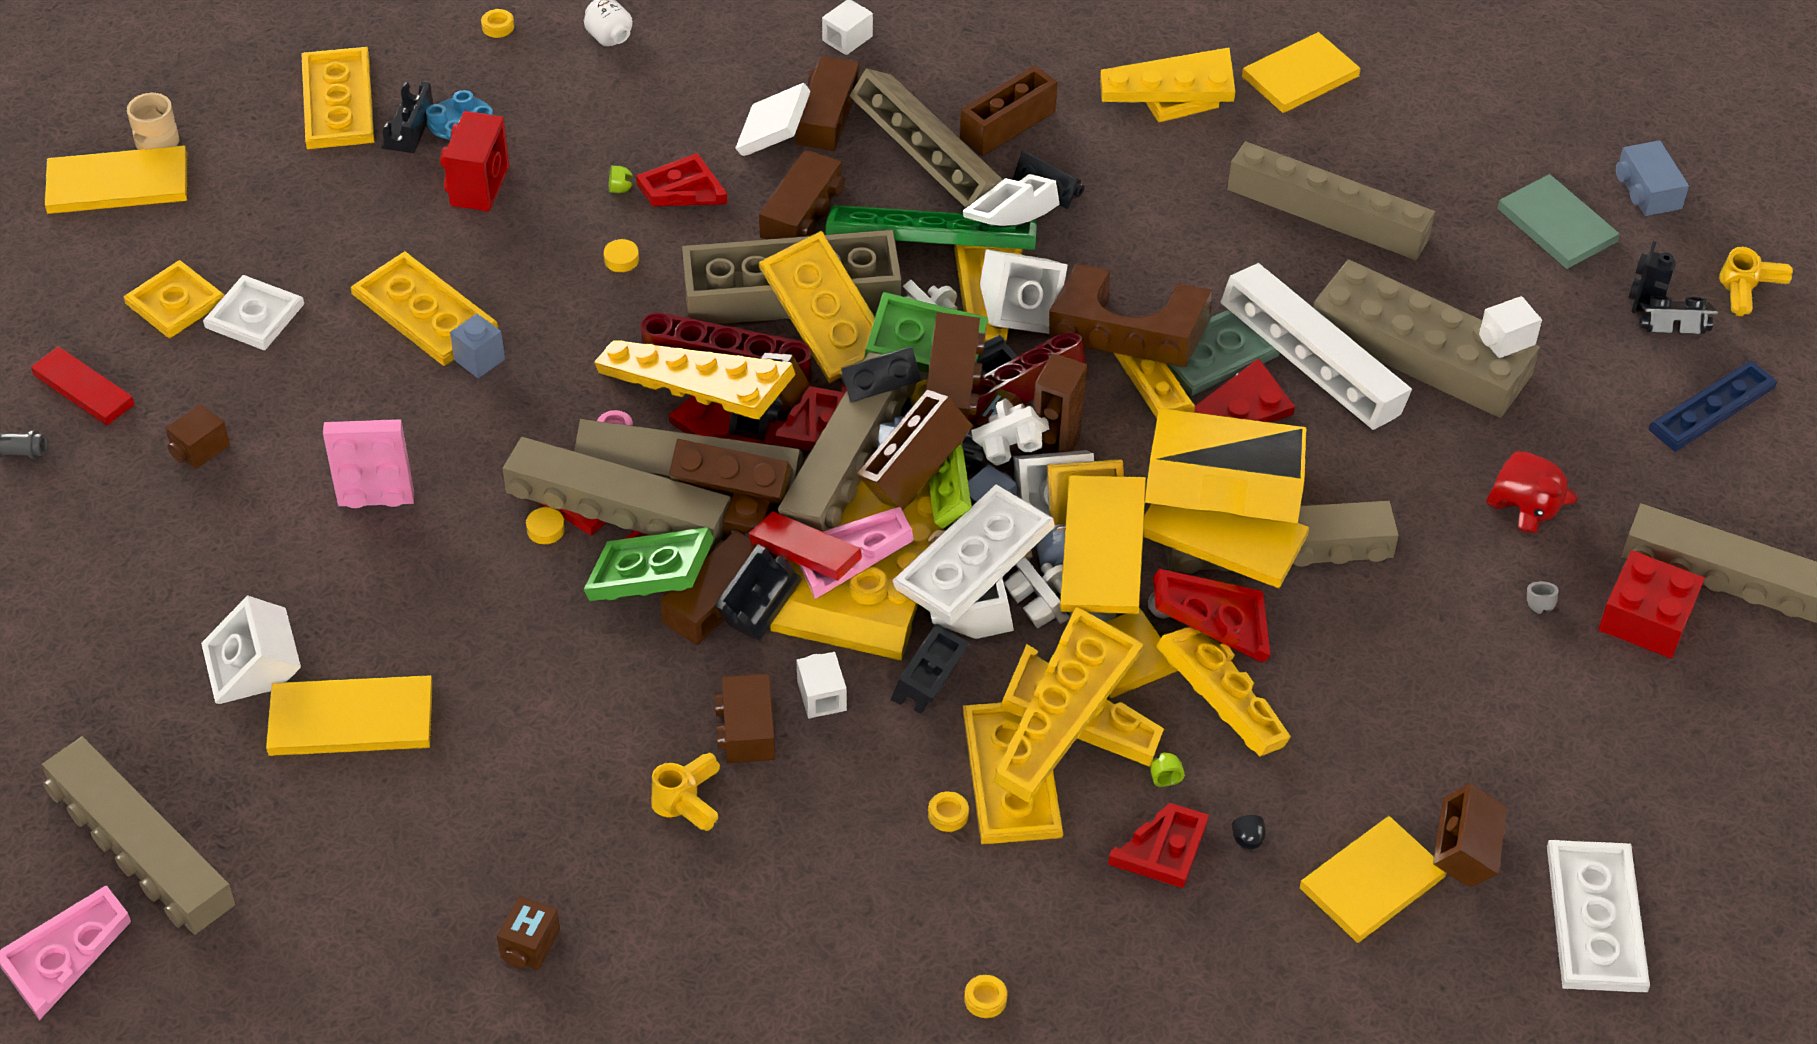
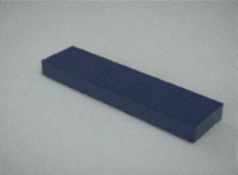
[1649,360,1777,452]

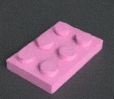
[323,419,414,508]

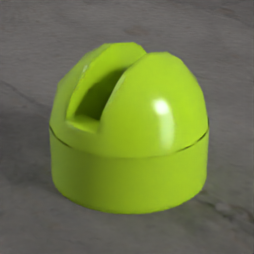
[609,165,633,193]
[1150,752,1185,787]

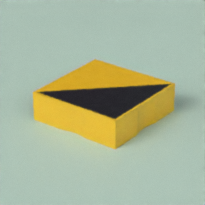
[1144,408,1306,523]

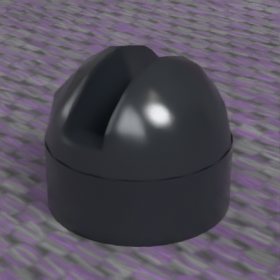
[1232,815,1266,850]

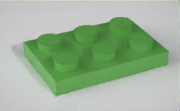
[865,292,988,373]
[583,527,714,601]

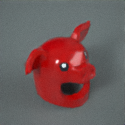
[1486,450,1579,533]

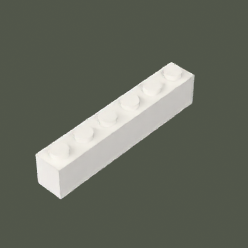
[1220,263,1412,430]

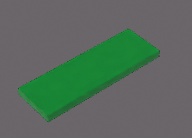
[825,205,1037,250]

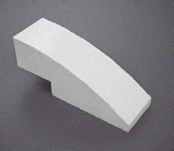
[963,174,1060,226]

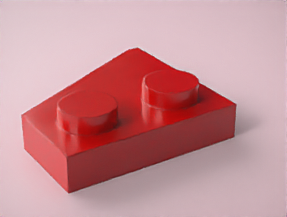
[636,153,728,206]
[772,386,845,451]
[1108,803,1209,889]

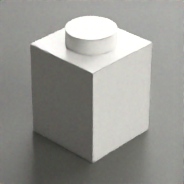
[822,0,873,55]
[1479,296,1542,358]
[797,652,847,719]

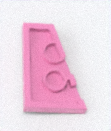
[799,507,914,599]
[0,885,131,1021]

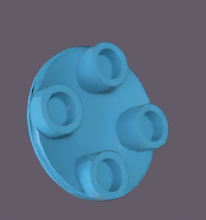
[426,90,494,140]

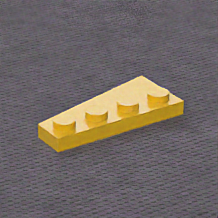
[1100,48,1235,102]
[954,245,1022,343]
[1156,627,1291,757]
[1000,644,1164,767]

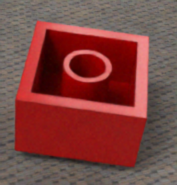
[440,111,510,212]
[1598,550,1705,659]

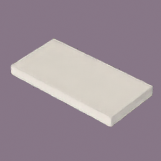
[893,484,1055,625]
[1547,840,1650,992]

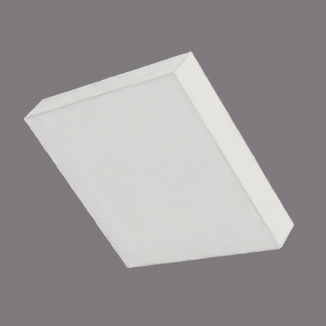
[735,83,810,156]
[203,275,304,350]

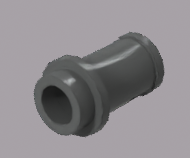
[0,430,47,459]

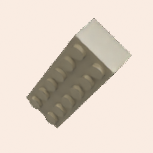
[682,230,901,324]
[1313,259,1540,418]

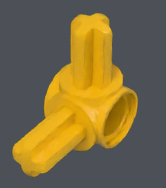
[1719,247,1793,316]
[651,753,720,831]

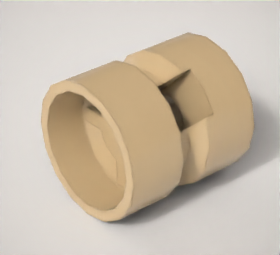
[127,93,179,150]

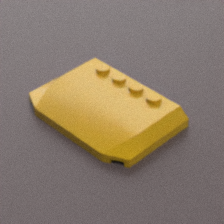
[770,480,944,661]

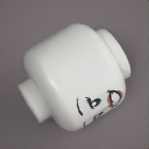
[584,0,633,46]

